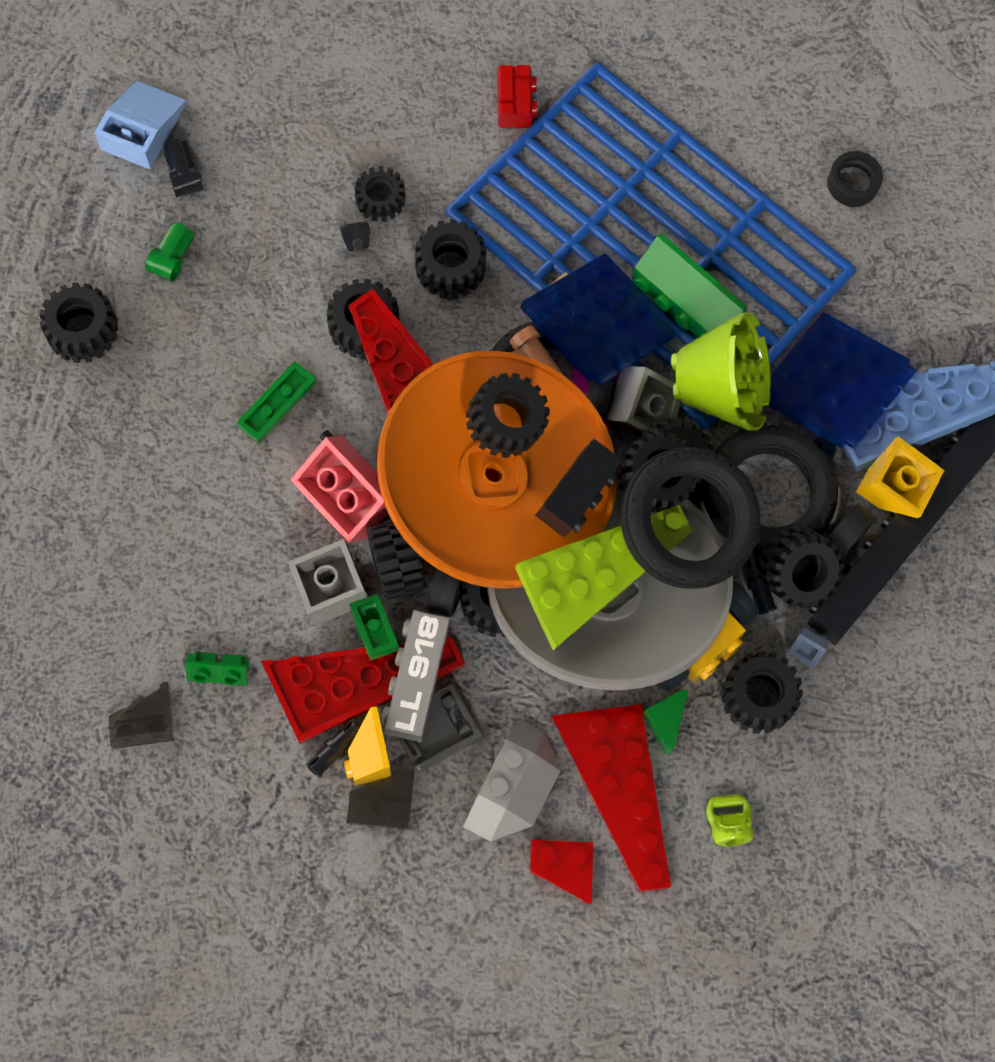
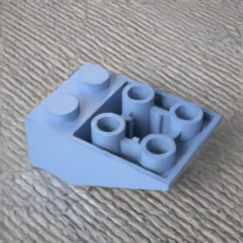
[95,81,187,170]

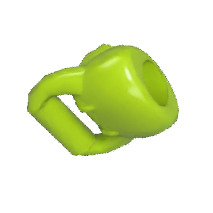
[706,794,754,847]

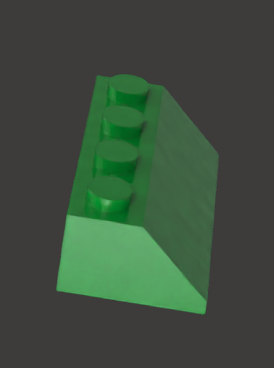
[632,233,747,338]

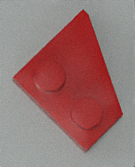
[530,839,594,905]

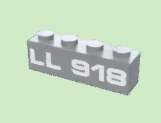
[381,610,449,742]

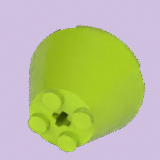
[671,312,771,431]

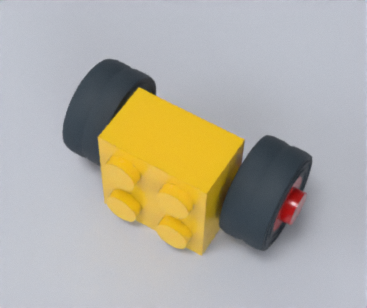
[658,580,758,691]

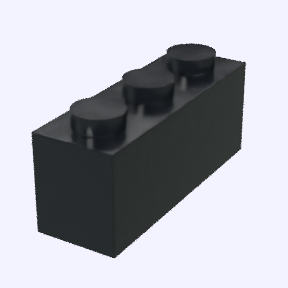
[535,438,622,538]

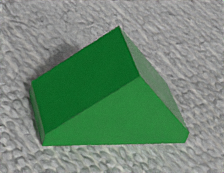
[643,689,688,755]

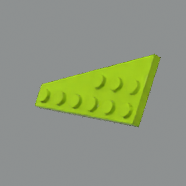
[515,505,692,651]

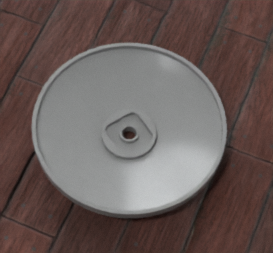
[487,479,733,690]

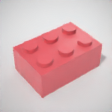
[290,436,388,543]

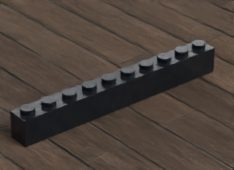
[807,414,995,646]

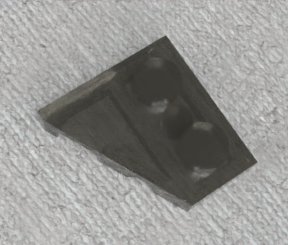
[346,769,415,830]

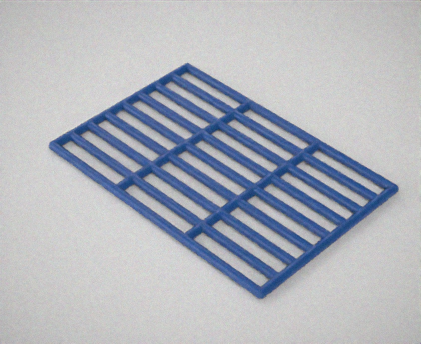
[445,63,856,430]

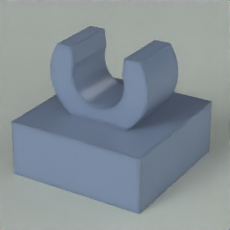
[788,627,830,668]

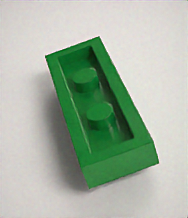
[236,361,317,444]

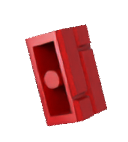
[497,65,537,128]

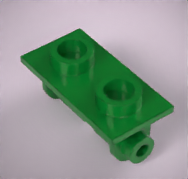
[185,651,250,686]

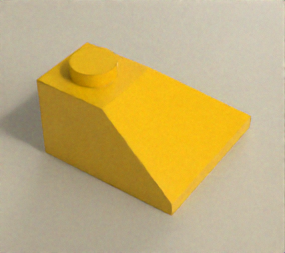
[856,436,944,518]
[344,706,391,786]

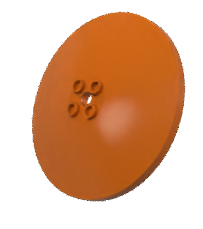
[377,351,617,589]

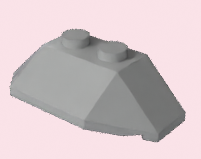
[463,719,561,842]

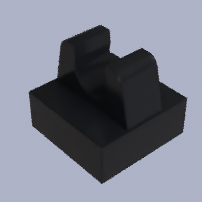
[339,221,371,252]

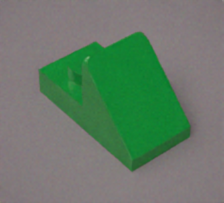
[349,594,399,661]

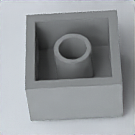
[288,539,369,626]

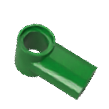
[145,223,195,282]

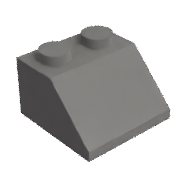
[604,366,681,436]

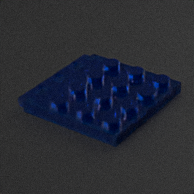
[520,253,676,385]
[769,312,916,449]

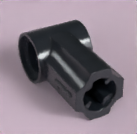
[163,139,203,198]

